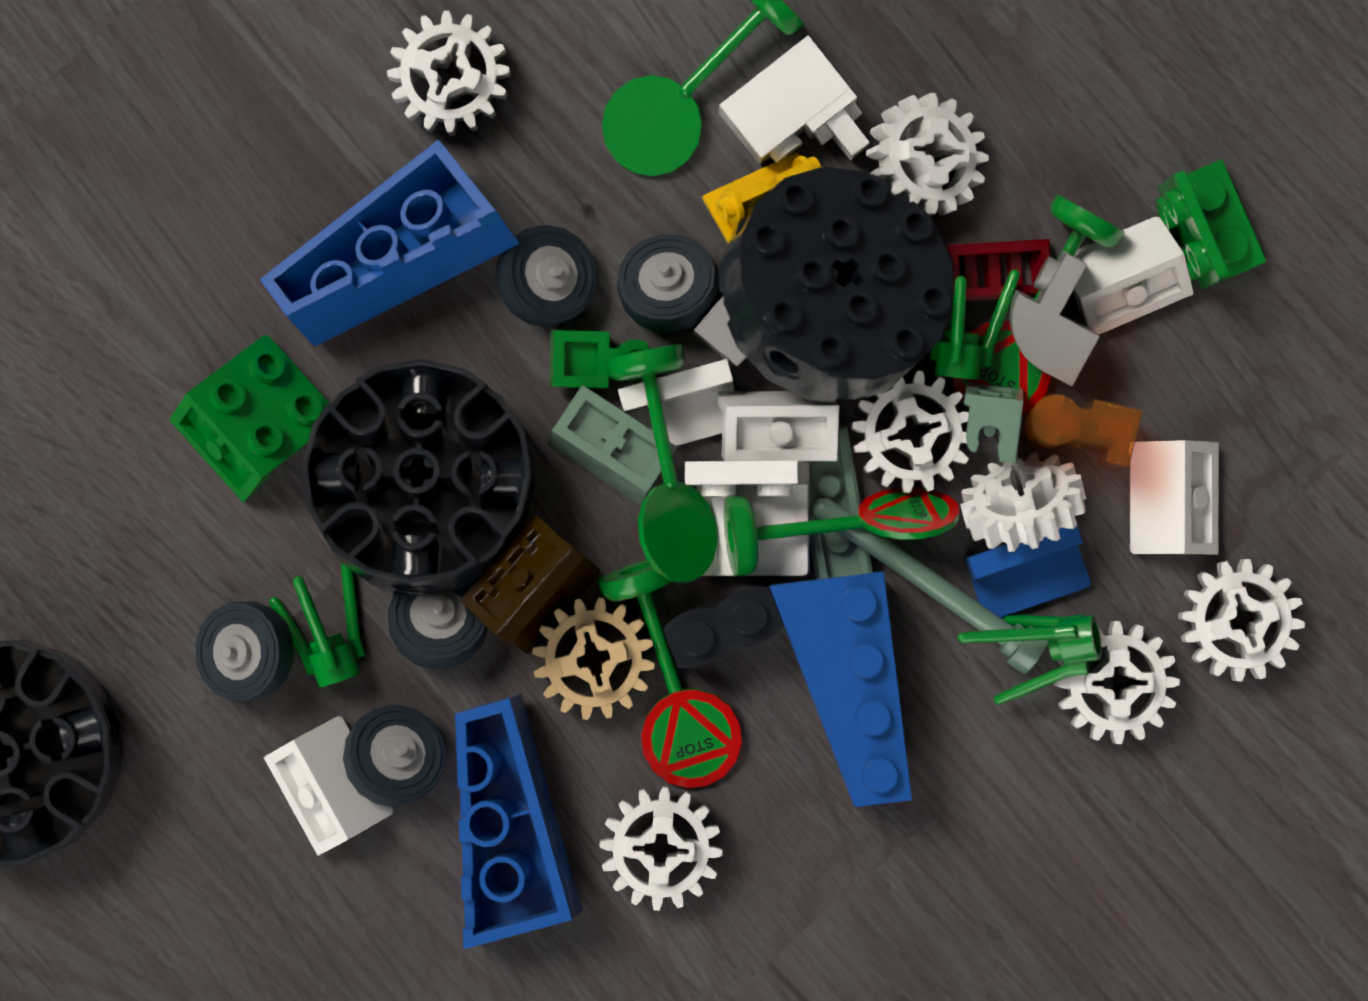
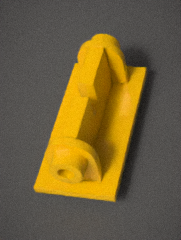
[702,152,821,244]

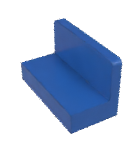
[963,526,1091,617]

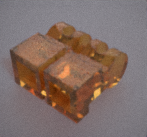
[1024,394,1142,472]

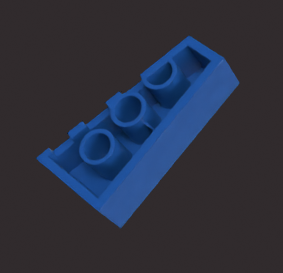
[260,139,520,347]
[768,571,912,807]
[455,694,582,949]

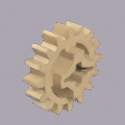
[532,597,655,720]

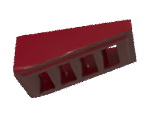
[945,239,1051,302]

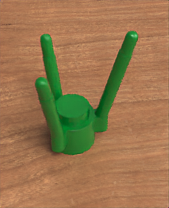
[930,269,1020,380]
[269,563,366,688]
[957,614,1102,705]

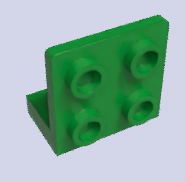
[1155,159,1267,290]
[169,335,329,503]

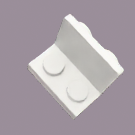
[685,461,810,576]

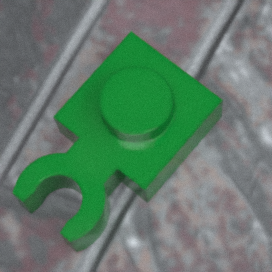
[549,330,648,388]

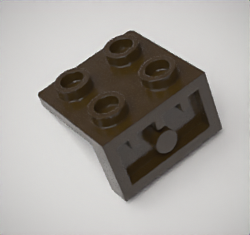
[460,515,600,654]

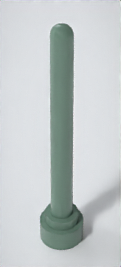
[813,497,1048,675]

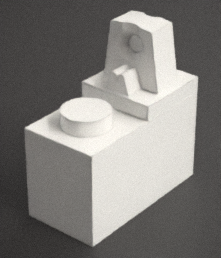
[719,35,870,165]

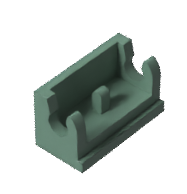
[964,383,1023,463]
[547,385,677,506]

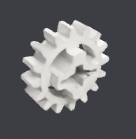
[387,11,511,136]
[866,93,988,216]
[851,371,969,494]
[960,452,1086,552]
[1178,559,1305,682]
[1054,621,1180,744]
[599,786,722,911]

